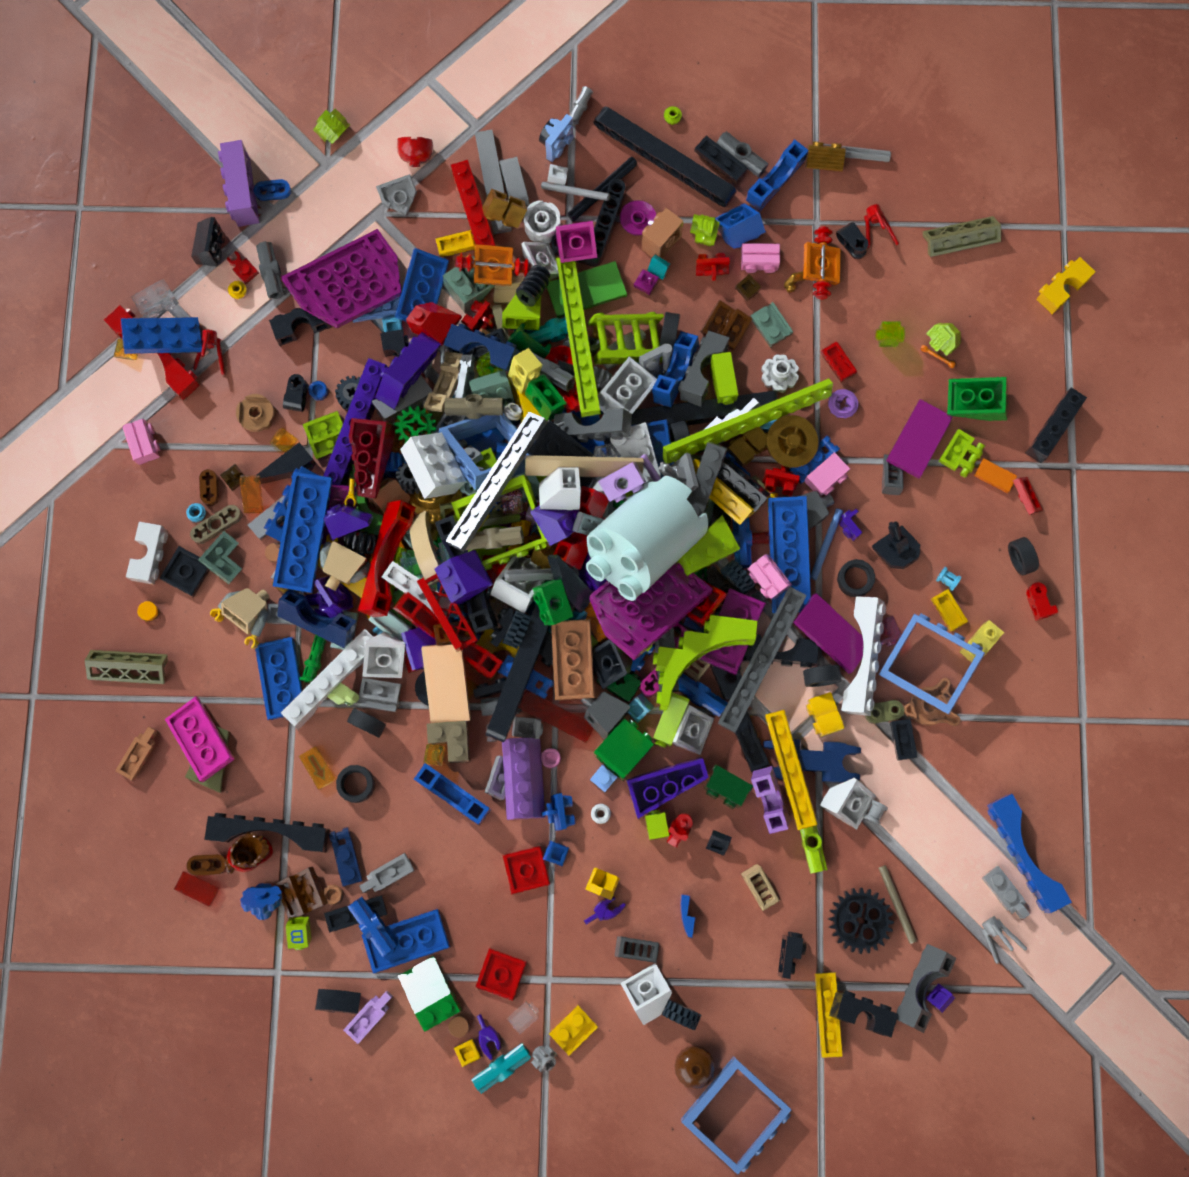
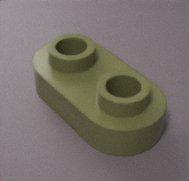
[865,700,904,724]

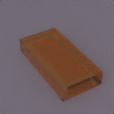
[239,475,264,513]

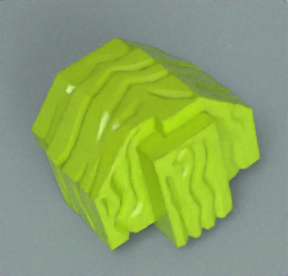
[313,108,350,144]
[690,214,720,246]
[926,323,961,356]

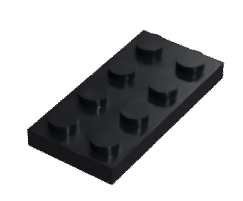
[528,420,599,490]

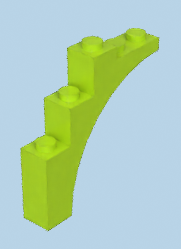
[653,615,757,711]

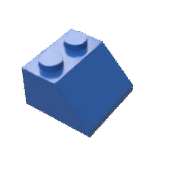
[715,203,766,249]

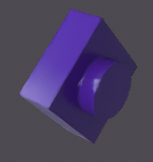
[926,983,955,1013]

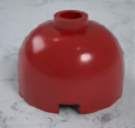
[397,137,433,167]

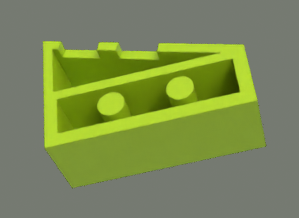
[677,515,740,576]

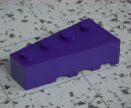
[375,332,441,410]
[626,758,709,819]

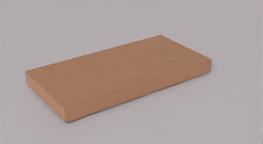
[551,619,594,700]

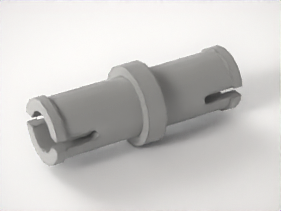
[570,86,593,124]

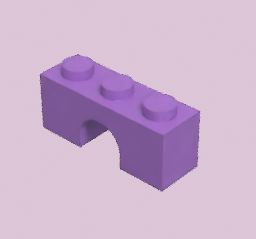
[751,766,791,834]

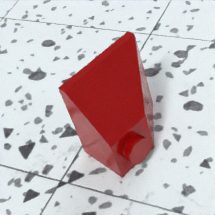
[406,302,462,346]

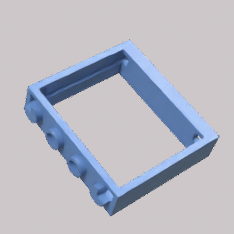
[439,413,531,491]
[879,613,985,715]
[681,1056,792,1174]

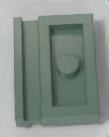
[750,302,793,347]

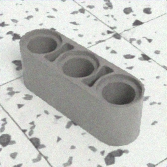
[499,157,529,206]

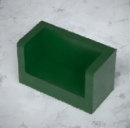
[508,322,552,359]

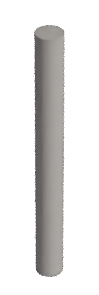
[541,182,610,201]

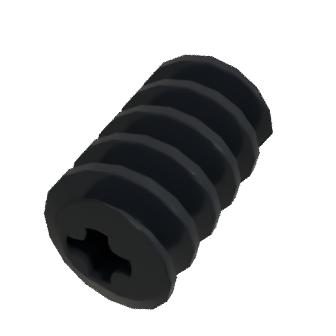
[516,265,551,307]

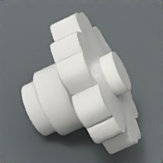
[761,355,799,393]

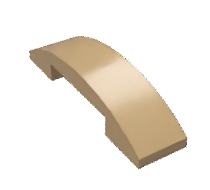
[423,352,463,412]
[410,511,442,586]

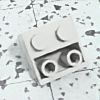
[539,467,580,510]

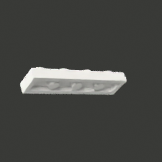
[382,561,455,617]

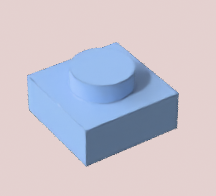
[590,765,617,792]

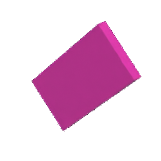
[165,696,234,782]

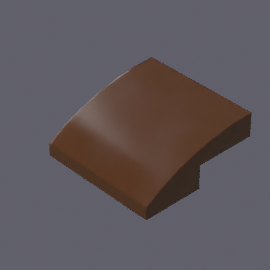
[700,300,752,350]
[275,866,328,919]

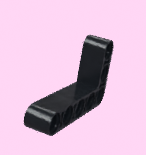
[551,179,626,267]

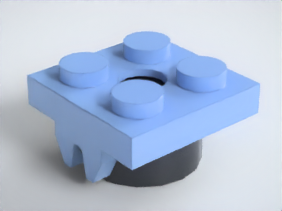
[539,114,574,162]

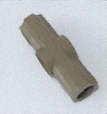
[445,394,503,419]
[466,526,524,550]

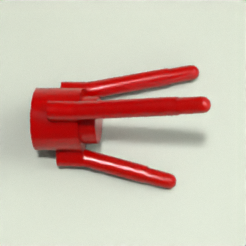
[864,204,899,248]
[193,329,225,375]

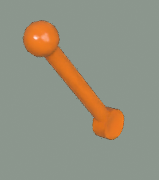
[920,345,956,368]

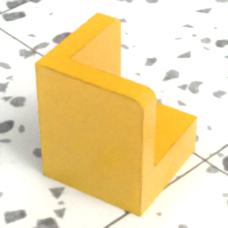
[586,867,620,900]

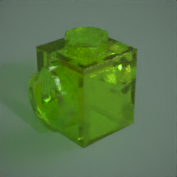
[875,321,905,347]

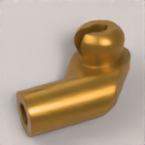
[784,271,806,293]

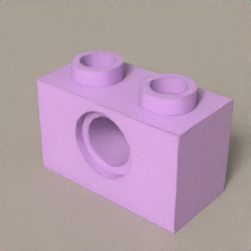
[598,461,646,503]

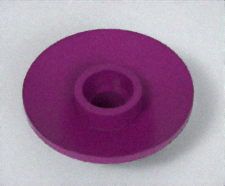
[620,200,656,235]

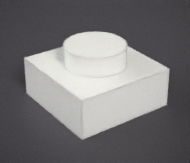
[547,164,568,185]

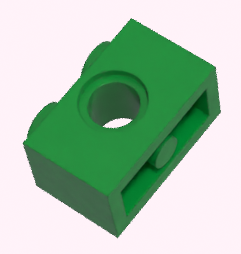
[525,374,566,420]
[532,580,573,625]

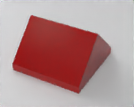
[686,581,727,628]

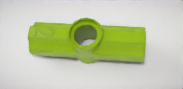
[800,825,827,874]

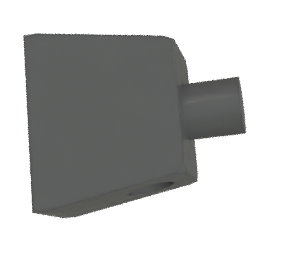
[797,491,834,532]
[581,692,630,740]

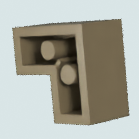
[427,721,470,763]

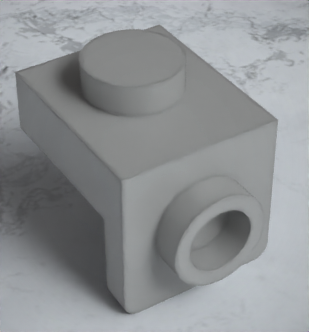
[512,717,543,739]

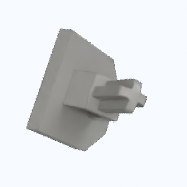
[658,453,699,493]

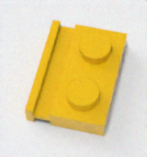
[549,1005,598,1056]

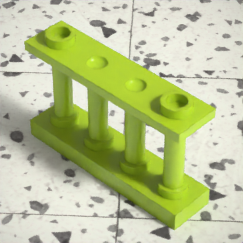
[588,312,671,365]

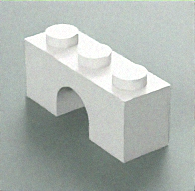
[126,522,168,585]

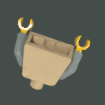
[320,535,373,591]
[210,588,270,649]

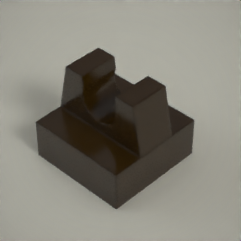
[735,274,762,301]
[220,464,247,491]

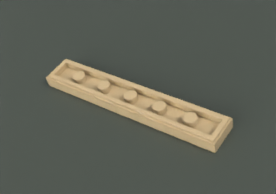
[525,455,644,477]

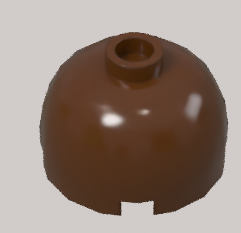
[674,1046,715,1089]

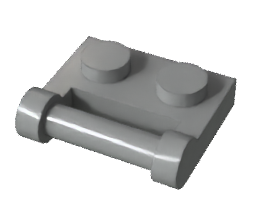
[639,344,672,378]

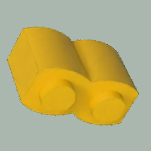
[806,692,845,737]

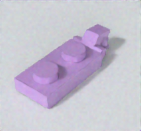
[343,991,393,1044]

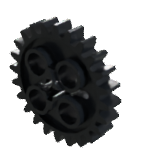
[828,888,894,954]

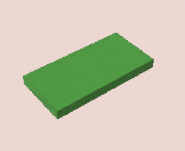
[546,261,627,318]

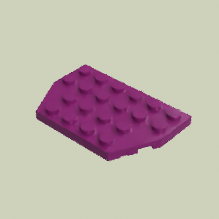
[281,229,401,328]
[589,563,713,660]

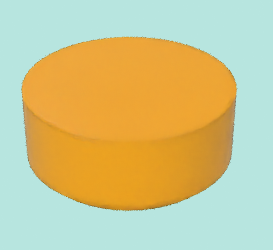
[137,601,158,621]

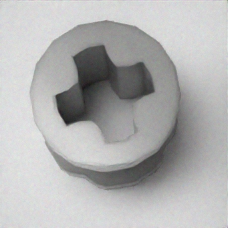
[863,800,888,826]

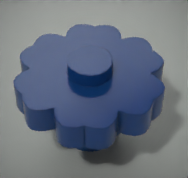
[240,883,282,920]

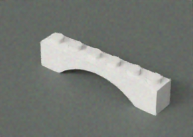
[841,597,886,716]
[281,629,373,730]

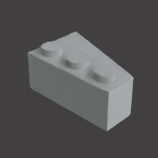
[372,375,433,428]

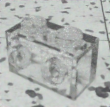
[131,278,179,318]

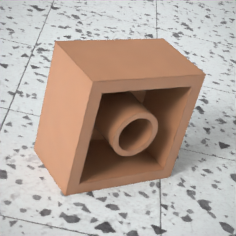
[641,208,683,259]

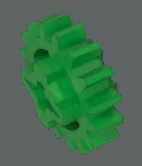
[394,406,436,443]

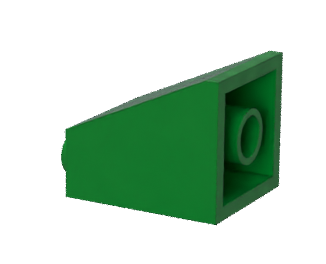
[593,718,654,781]

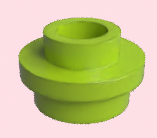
[664,106,682,125]

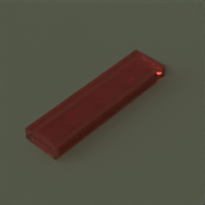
[518,690,593,743]

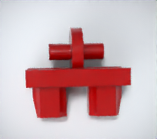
[696,253,730,281]
[461,300,494,332]
[762,465,800,496]
[667,813,693,848]

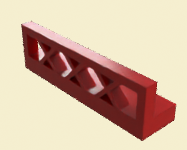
[417,574,477,652]

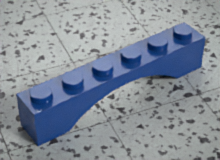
[987,794,1072,913]

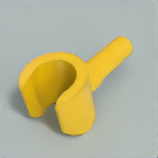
[344,479,357,507]

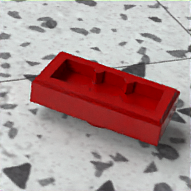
[820,341,857,382]
[1013,477,1043,515]

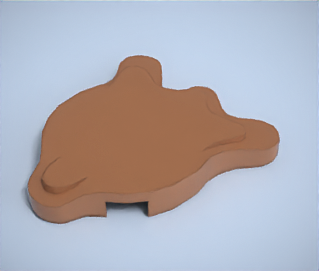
[904,678,960,726]

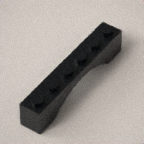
[435,515,498,633]
[204,813,329,853]

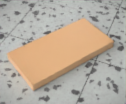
[422,643,471,723]

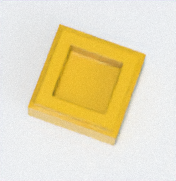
[454,1039,481,1067]

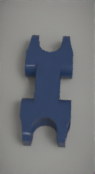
[762,739,861,783]

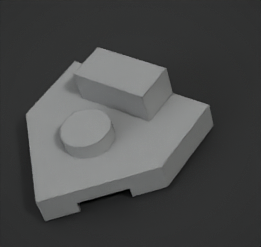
[376,174,417,216]

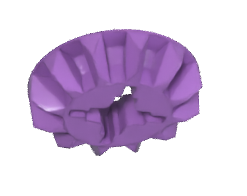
[828,389,858,419]

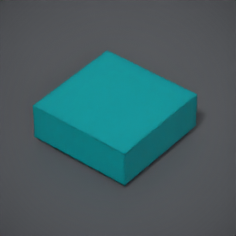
[647,255,670,280]

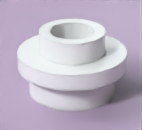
[503,403,522,421]
[591,804,611,824]

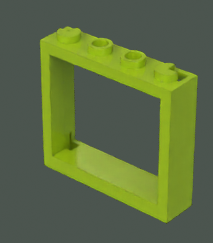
[452,475,548,571]

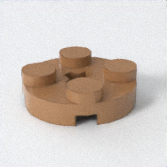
[236,394,275,432]

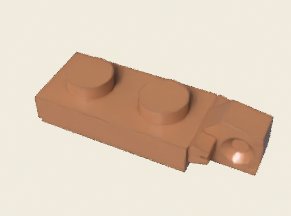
[116,727,158,781]

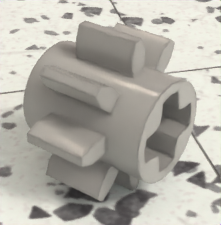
[531,1045,557,1072]

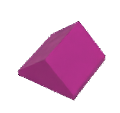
[556,221,597,263]

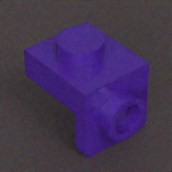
[839,509,862,541]

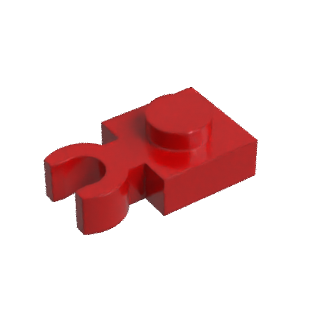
[227,251,259,285]

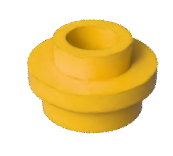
[228,281,247,299]

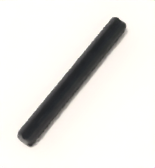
[567,157,637,221]

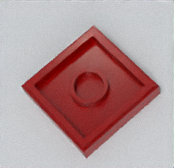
[502,846,550,895]
[475,948,527,1001]

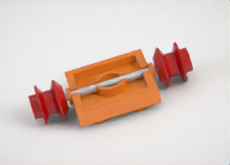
[803,226,840,300]
[456,244,531,286]

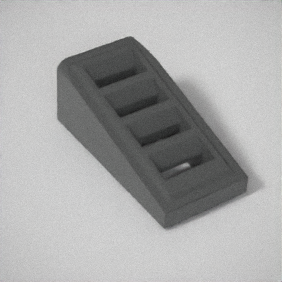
[882,454,903,495]
[615,936,659,963]

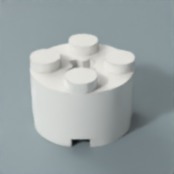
[524,201,561,243]

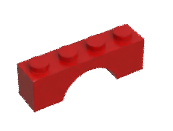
[554,486,609,570]

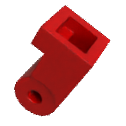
[1026,582,1058,621]

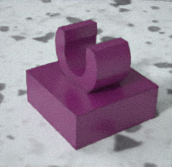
[634,269,659,295]

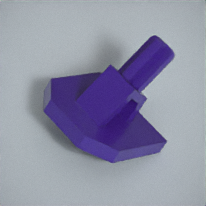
[305,576,353,613]

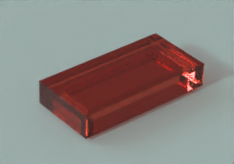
[174,871,220,907]

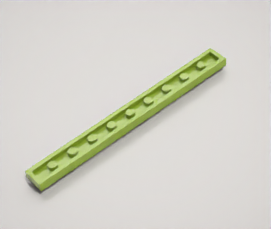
[556,258,601,417]
[663,378,833,464]

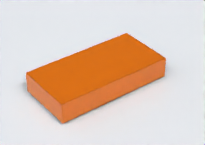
[974,458,1017,493]

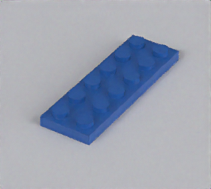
[273,472,333,593]
[768,496,811,613]

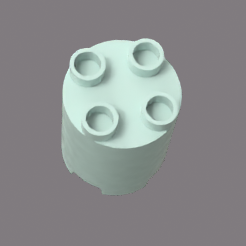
[586,476,708,601]

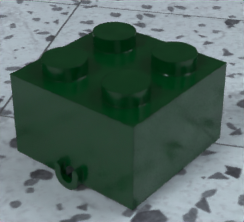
[703,764,753,809]

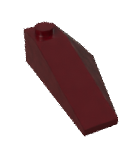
[349,418,396,499]

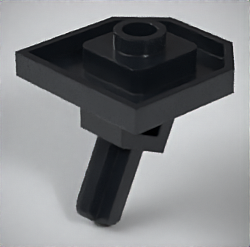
[872,521,921,569]

